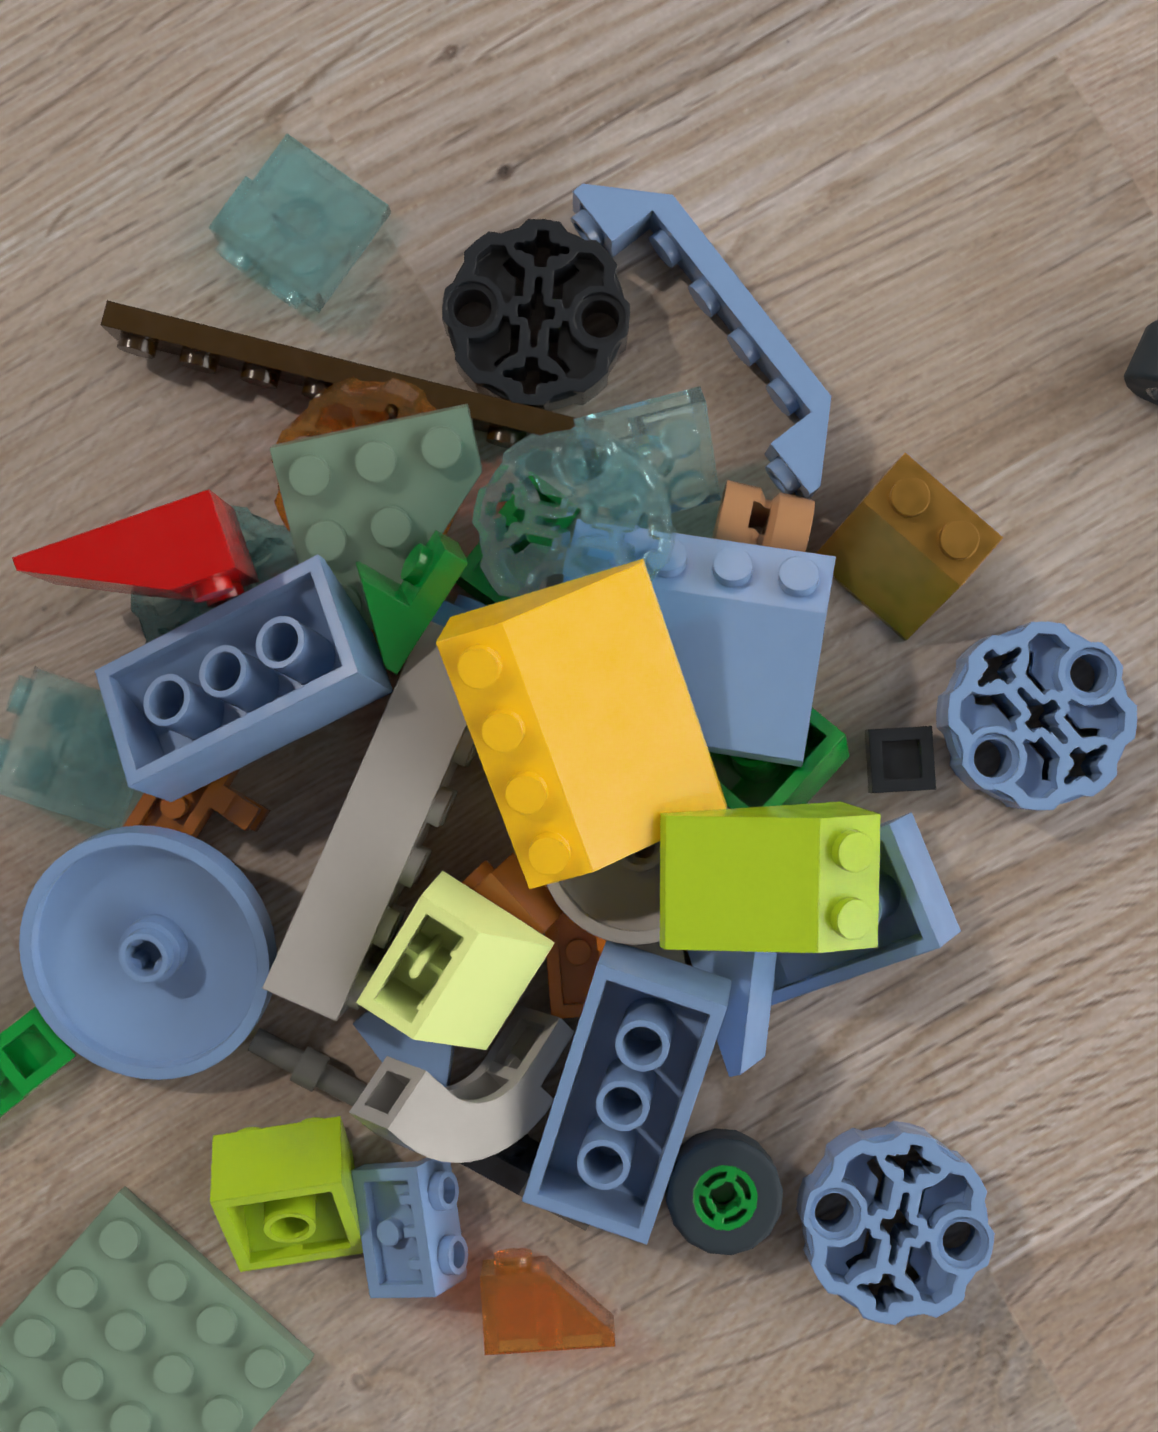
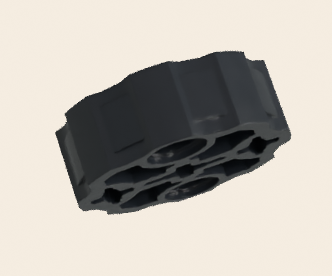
[442,219,630,411]

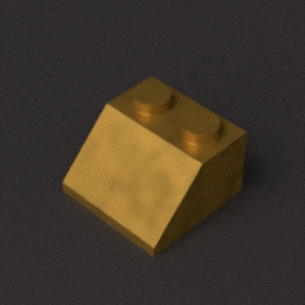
[815,453,1003,641]

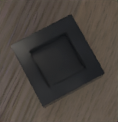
[865,726,936,793]
[461,1134,540,1195]

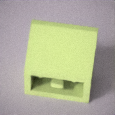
[356,871,555,1050]

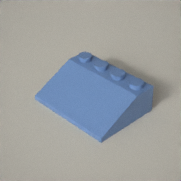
[563,519,836,767]

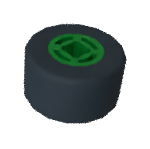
[665,1128,783,1255]

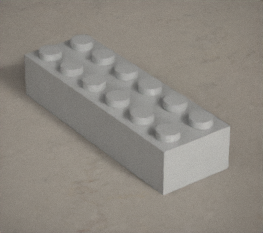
[262,621,477,1021]

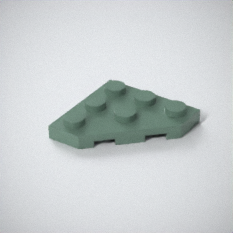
[270,404,482,630]

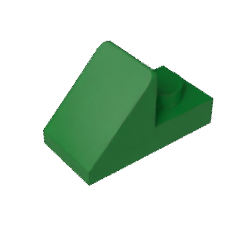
[356,530,468,674]

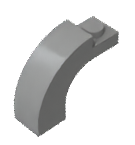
[349,1005,574,1163]

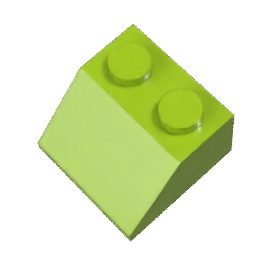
[210,1116,363,1272]

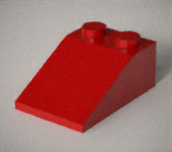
[12,489,259,608]

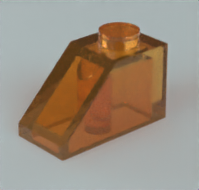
[480,1248,616,1355]

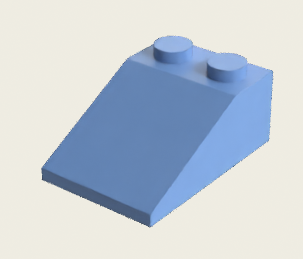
[771,812,961,1005]

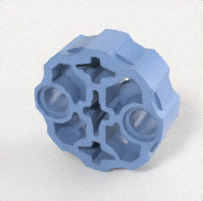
[936,621,1137,810]
[796,1121,995,1325]

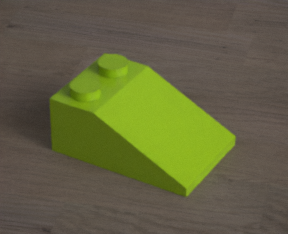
[660,801,881,953]

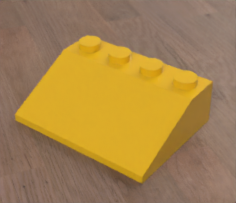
[436,559,727,889]

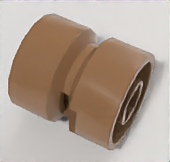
[712,480,815,552]

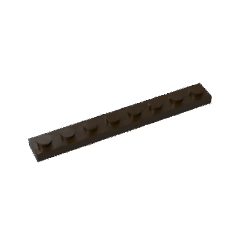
[101,300,606,466]

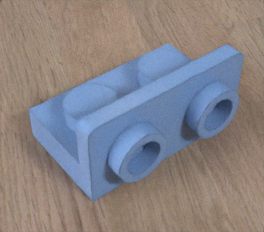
[351,1157,468,1298]

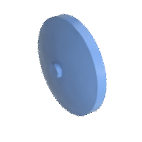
[19,825,277,1080]

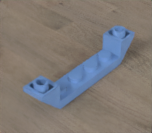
[570,184,831,499]

